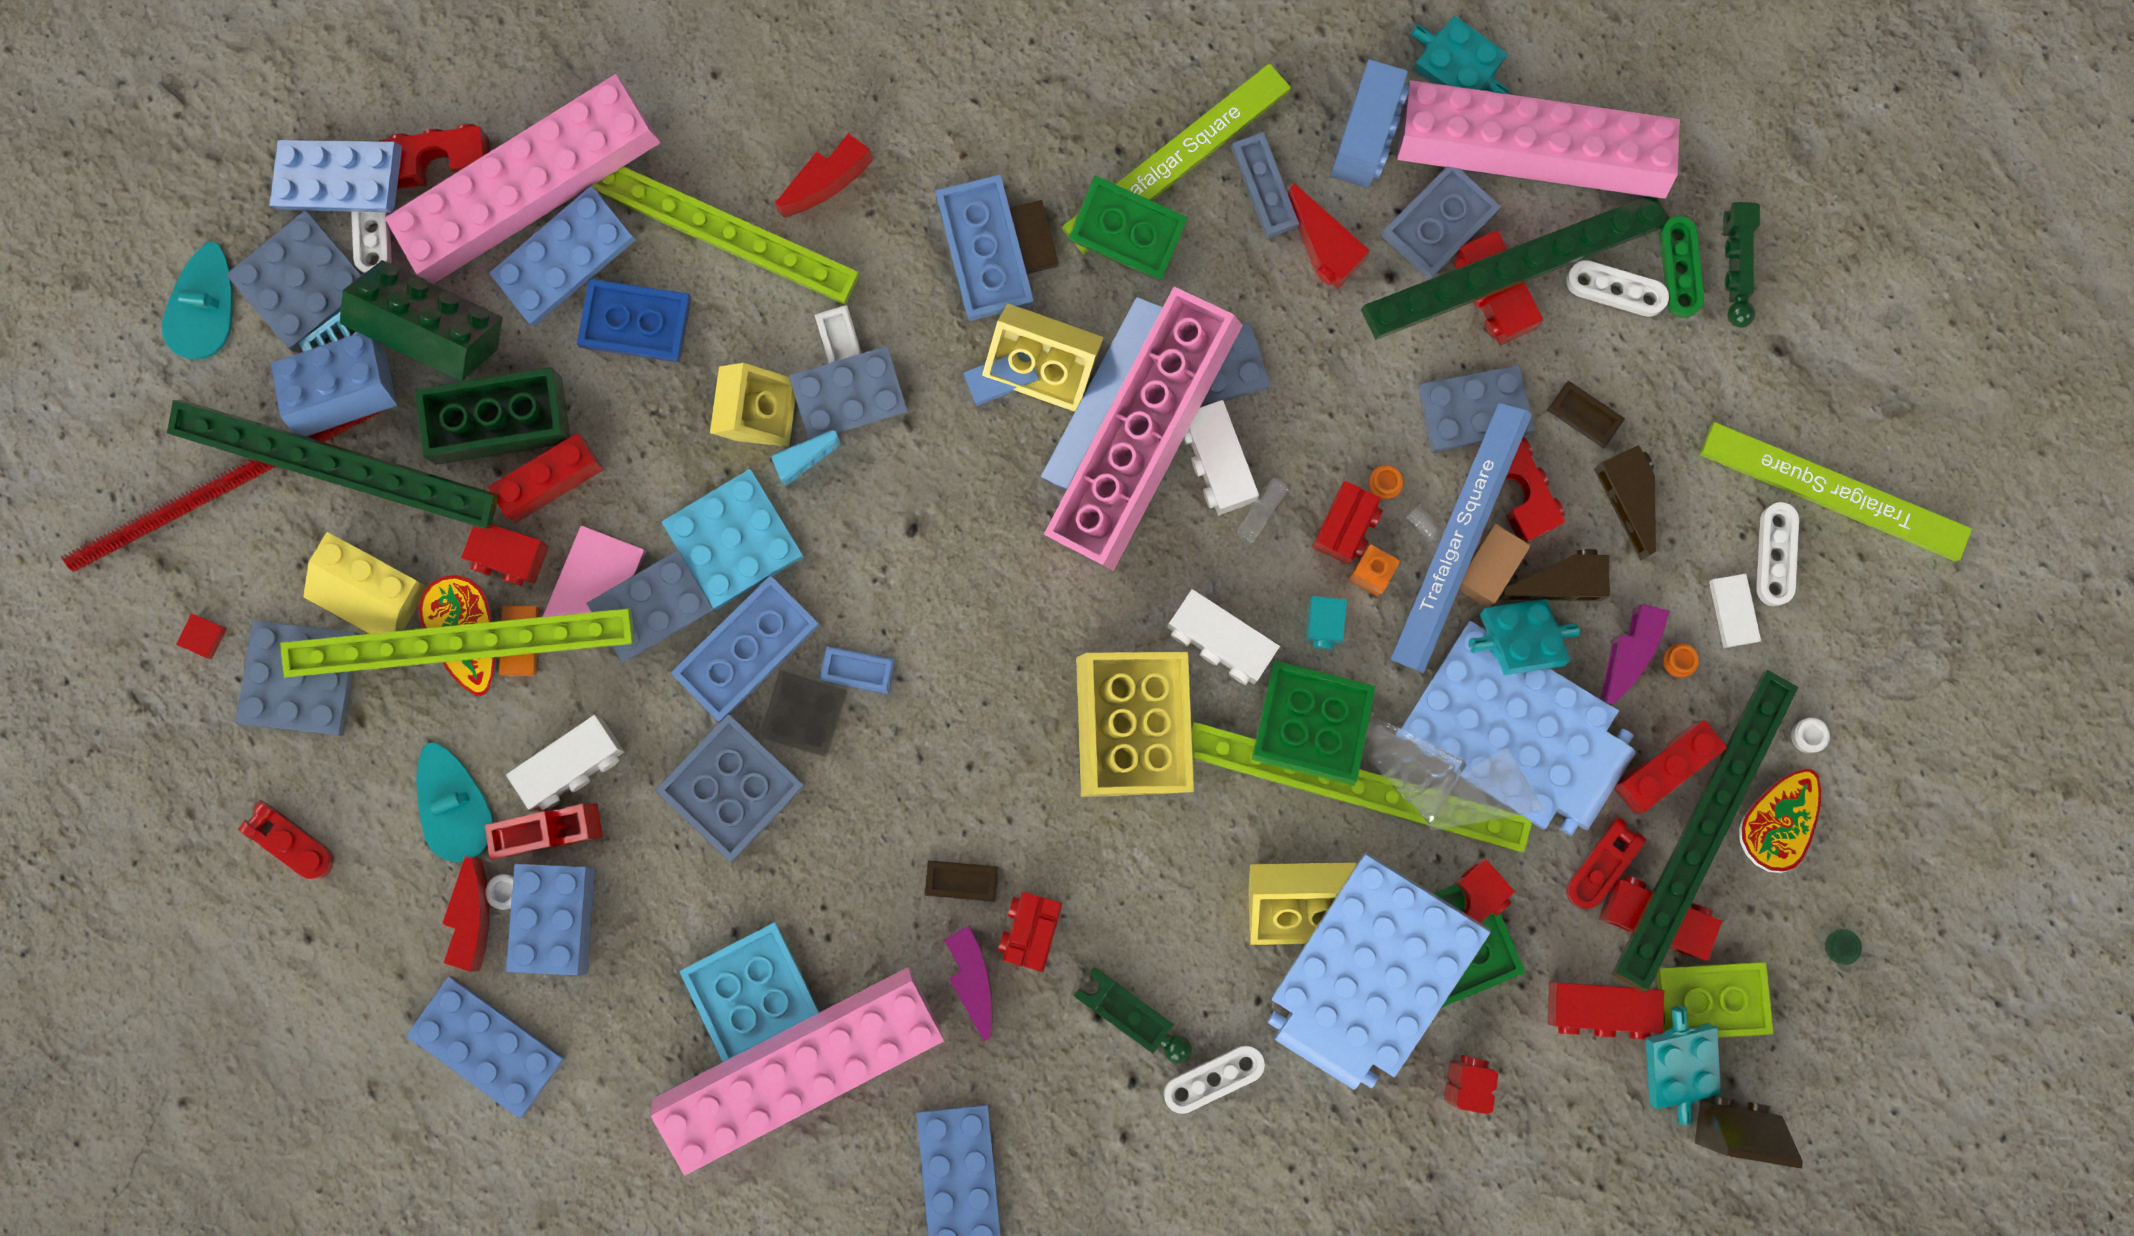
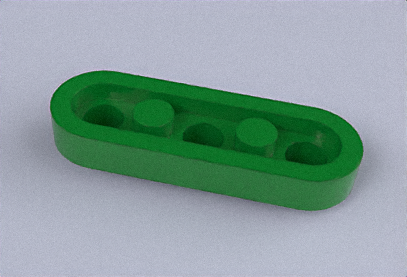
[1660,216,1704,318]

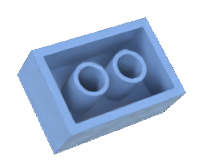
[1330,59,1410,188]
[271,333,397,437]
[506,864,595,975]

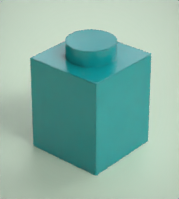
[1305,596,1347,650]

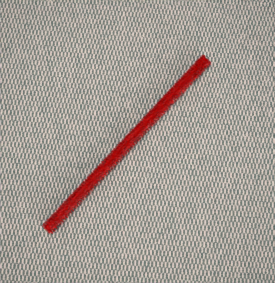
[61,411,382,573]

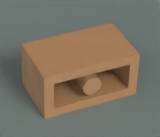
[1459,524,1531,607]

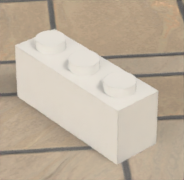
[1183,400,1259,515]
[1168,589,1280,685]
[506,715,625,812]

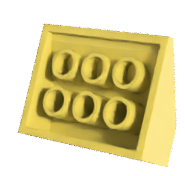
[1076,652,1194,797]

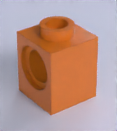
[1348,544,1401,597]

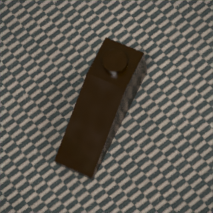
[1594,445,1656,561]
[1498,549,1610,601]

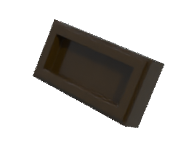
[1010,200,1059,274]
[1547,380,1625,449]
[925,860,998,902]

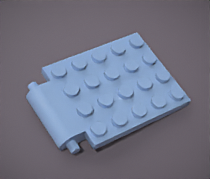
[1396,621,1636,836]
[1268,851,1491,1090]

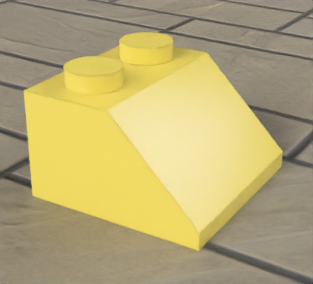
[710,363,796,447]

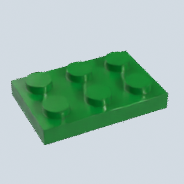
[1067,175,1188,281]

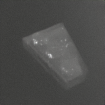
[1363,716,1466,824]

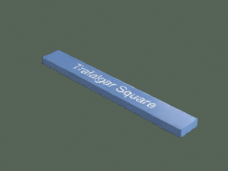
[1391,403,1532,673]

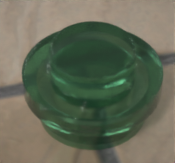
[1825,929,1862,965]

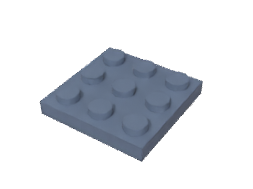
[226,210,362,352]
[235,620,359,736]
[655,714,805,863]

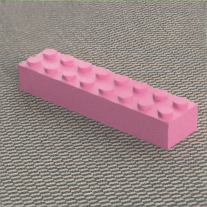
[385,74,661,284]
[1397,80,1680,199]
[1044,287,1243,571]
[650,967,944,1176]

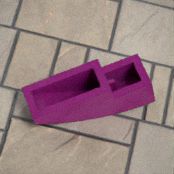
[1600,604,1670,705]
[944,925,993,1041]

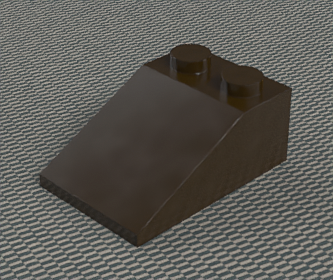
[1695,1096,1803,1169]

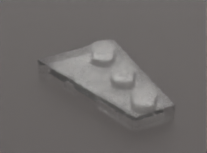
[1414,748,1544,831]

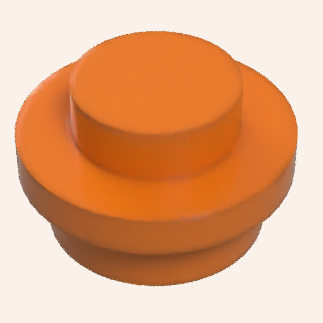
[1369,465,1404,500]
[1663,643,1699,678]

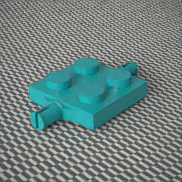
[1410,15,1510,94]
[1468,599,1580,675]
[1646,1006,1721,1125]

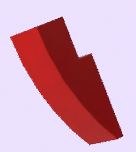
[775,133,873,218]
[484,803,603,860]
[442,856,490,972]

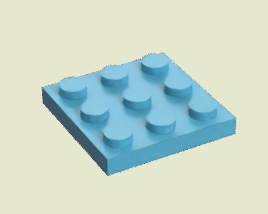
[662,469,804,611]
[679,922,820,1062]

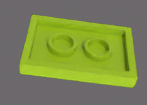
[1657,962,1774,1038]

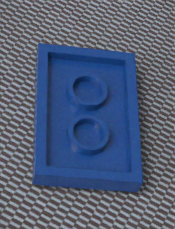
[577,279,691,363]

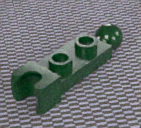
[1723,202,1760,328]
[1073,967,1192,1064]

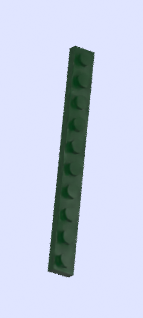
[1361,196,1668,340]
[167,399,499,529]
[1612,670,1799,993]

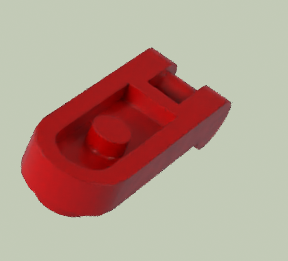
[238,800,334,879]
[1566,816,1647,909]

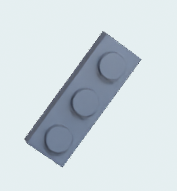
[1231,132,1299,239]

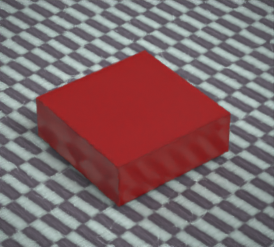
[176,613,227,660]

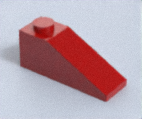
[1288,183,1370,289]

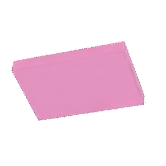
[543,526,647,647]

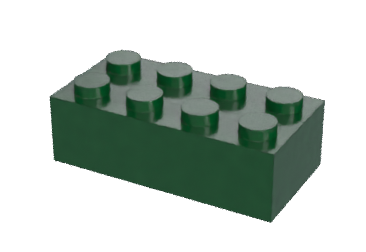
[340,260,503,381]
[415,367,570,465]

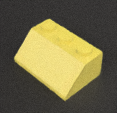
[982,303,1104,412]
[303,532,428,634]
[1249,863,1356,945]

